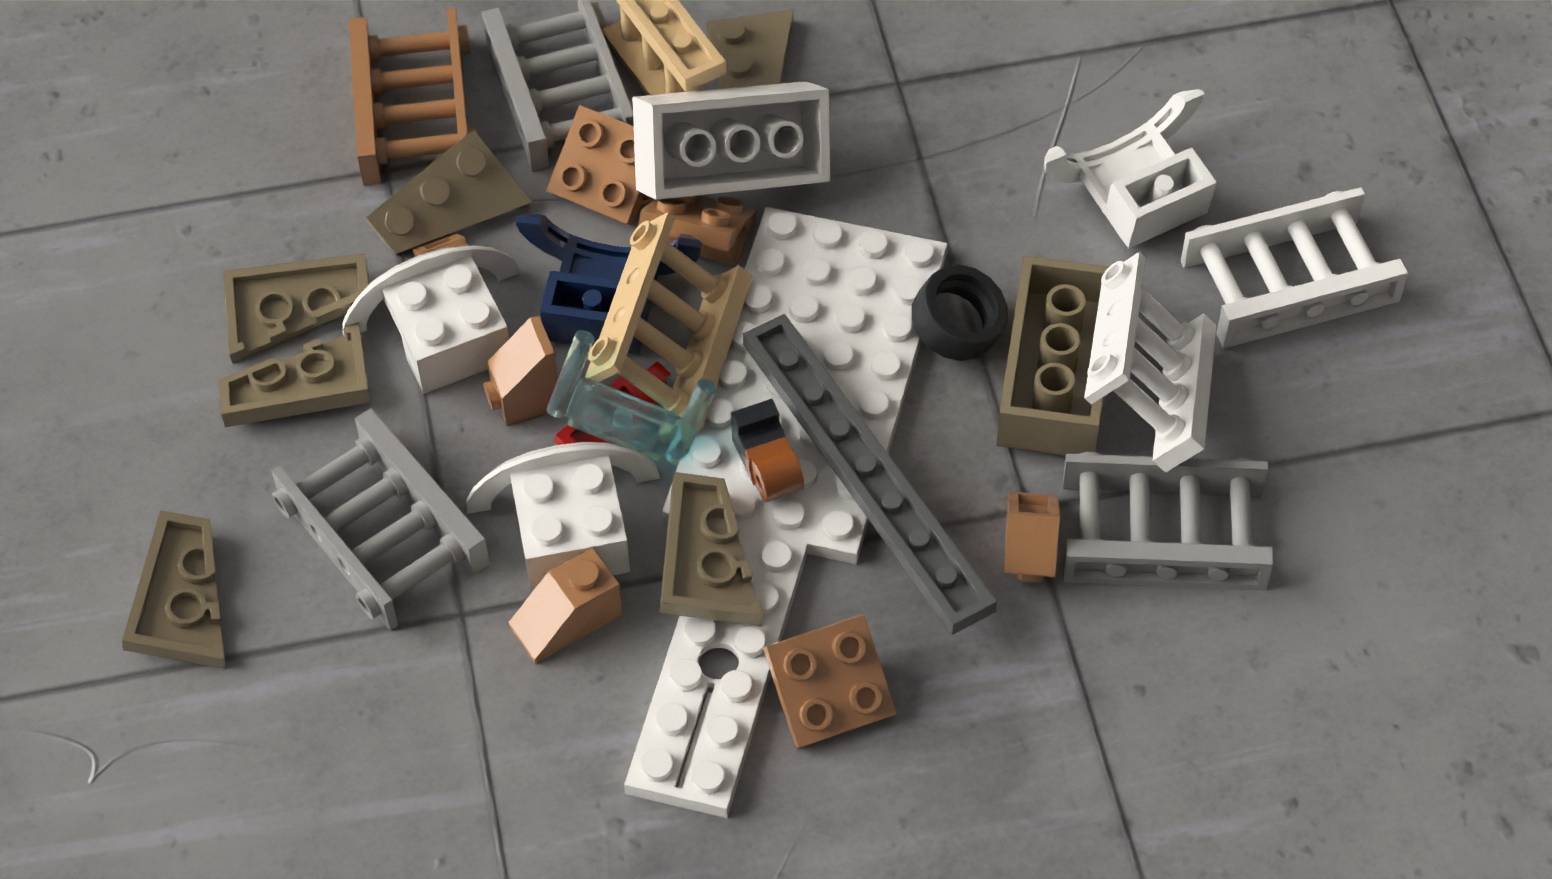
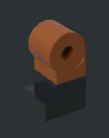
[731,398,804,502]

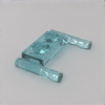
[546,330,716,465]

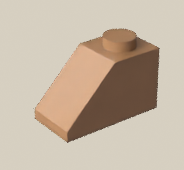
[483,315,562,426]
[1004,491,1060,582]
[509,547,623,665]

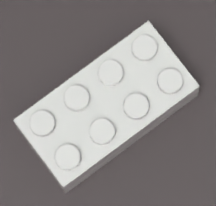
[633,81,830,200]

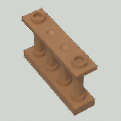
[348,8,478,186]

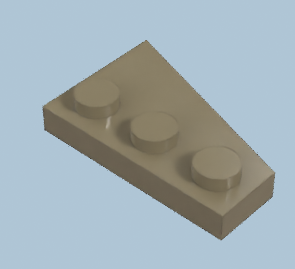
[706,9,794,89]
[364,130,532,255]
[223,253,370,364]
[218,322,371,428]
[659,472,765,626]
[122,510,225,669]

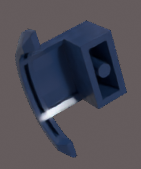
[515,214,702,354]

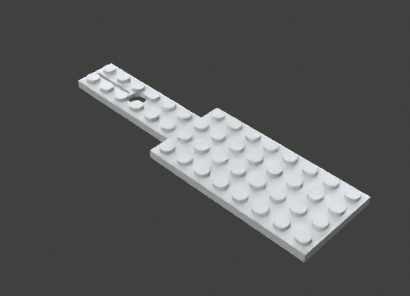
[624,207,947,818]

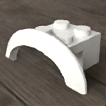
[1044,89,1217,249]
[343,246,520,394]
[466,442,660,590]

